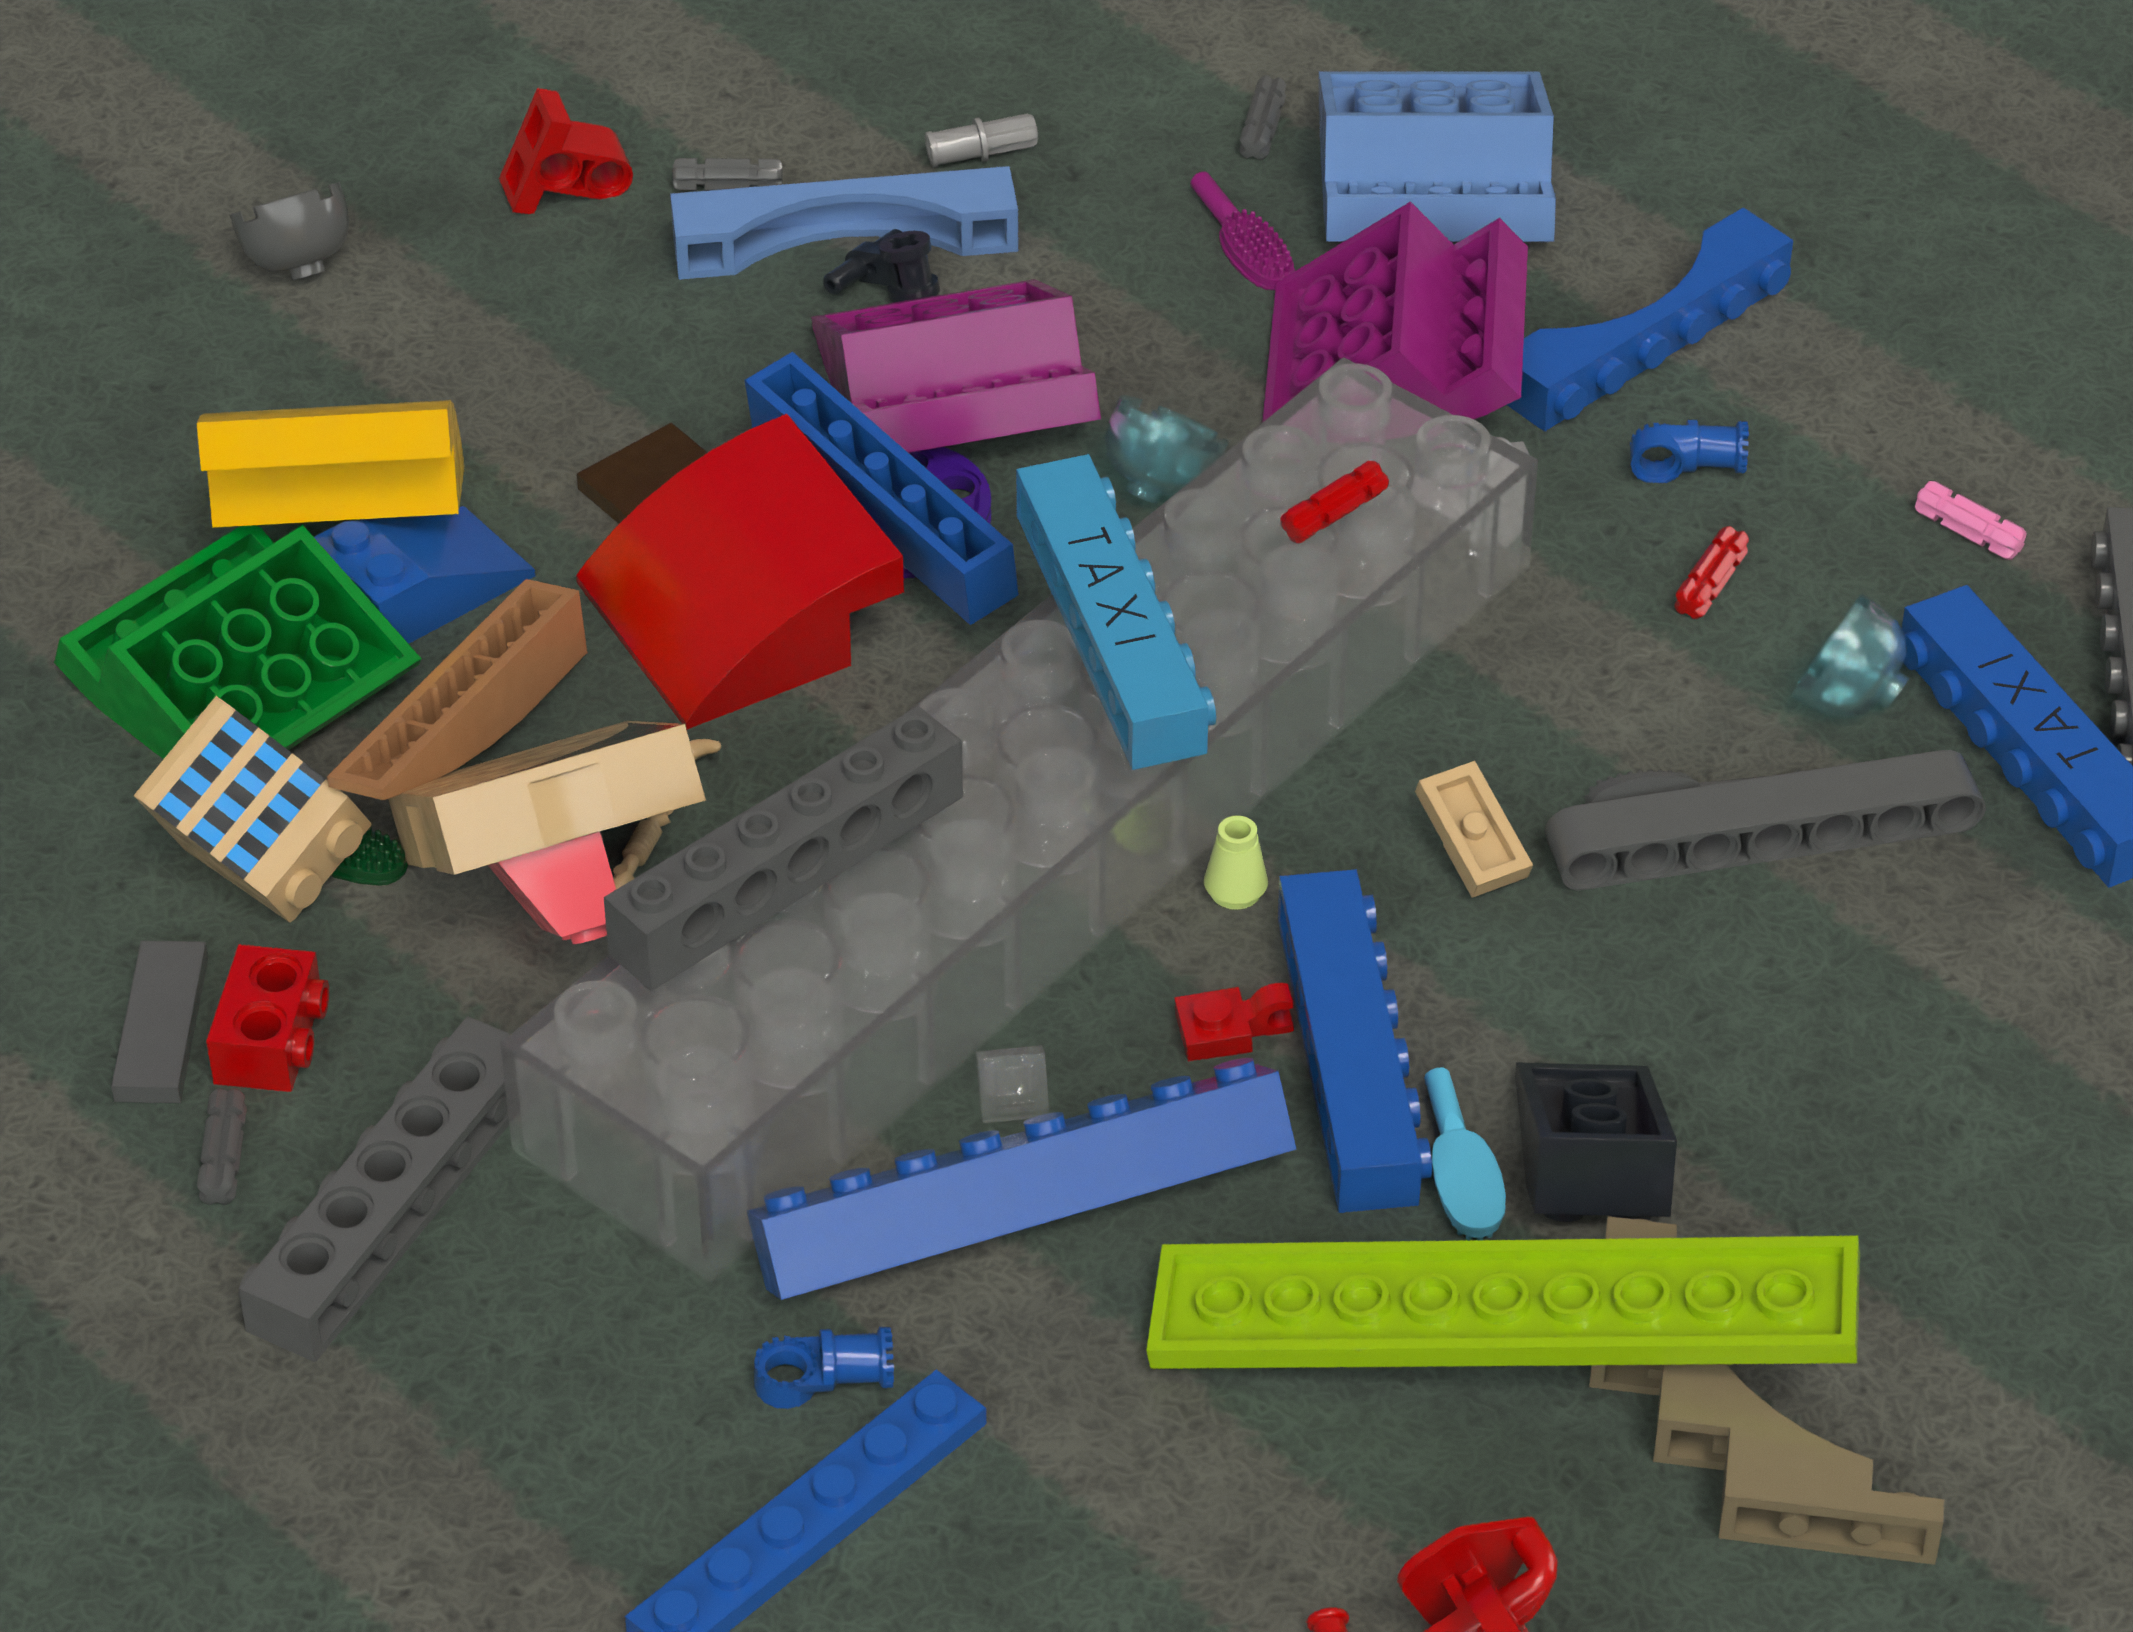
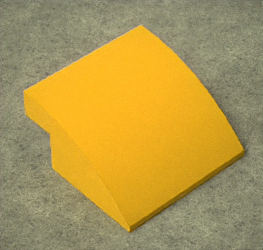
[197,400,464,528]

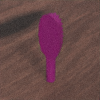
[1190,171,1295,290]

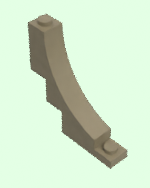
[1589,1217,1945,1565]

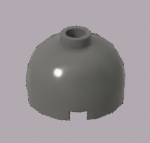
[229,182,349,280]

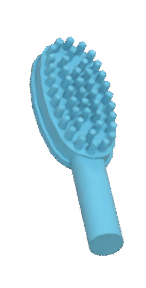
[1424,1068,1506,1240]

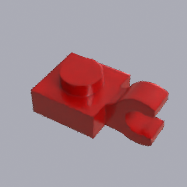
[1174,983,1294,1061]

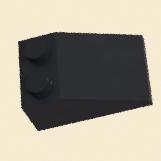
[1515,1062,1677,1222]

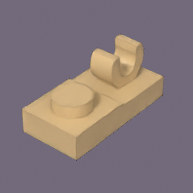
[1415,761,1533,898]

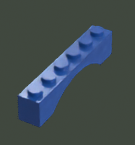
[1507,207,1793,432]

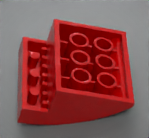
[576,414,904,730]

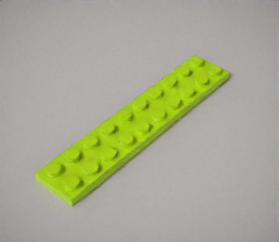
[1146,1236,1860,1369]

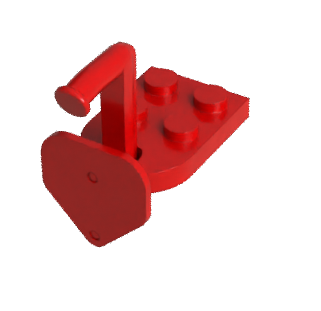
[1306,1517,1558,1632]

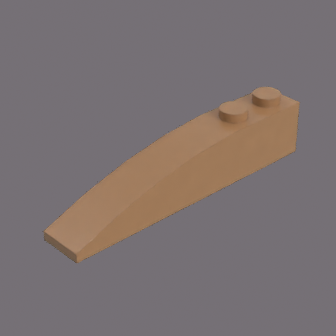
[327,579,587,800]

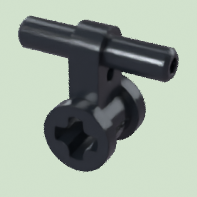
[823,229,940,303]

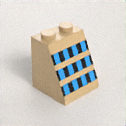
[134,696,372,923]

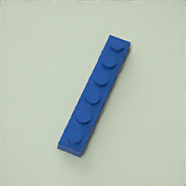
[625,1369,987,1632]

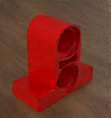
[499,88,633,214]

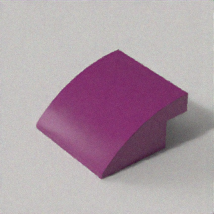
[1261,201,1528,445]
[811,279,1101,453]

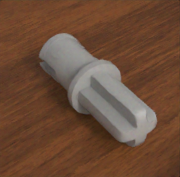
[925,114,1038,168]

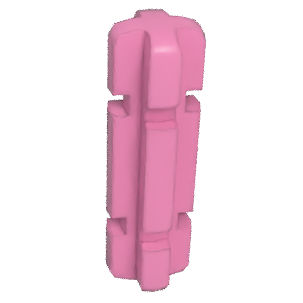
[1915,481,2027,560]

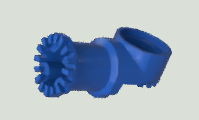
[1630,420,1749,483]
[754,1327,894,1409]

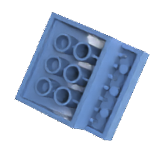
[1319,71,1556,242]

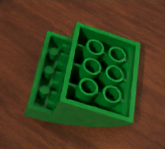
[54,525,422,759]

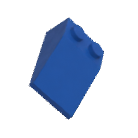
[314,506,535,644]

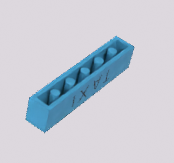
[1016,454,1216,770]

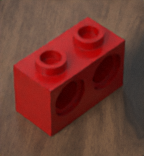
[206,944,329,1092]

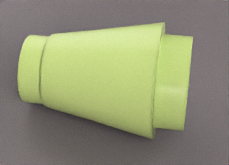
[1204,816,1268,909]

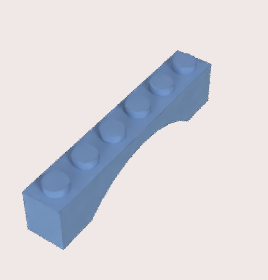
[670,166,1018,280]

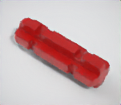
[1280,460,1389,543]
[1674,526,1749,619]

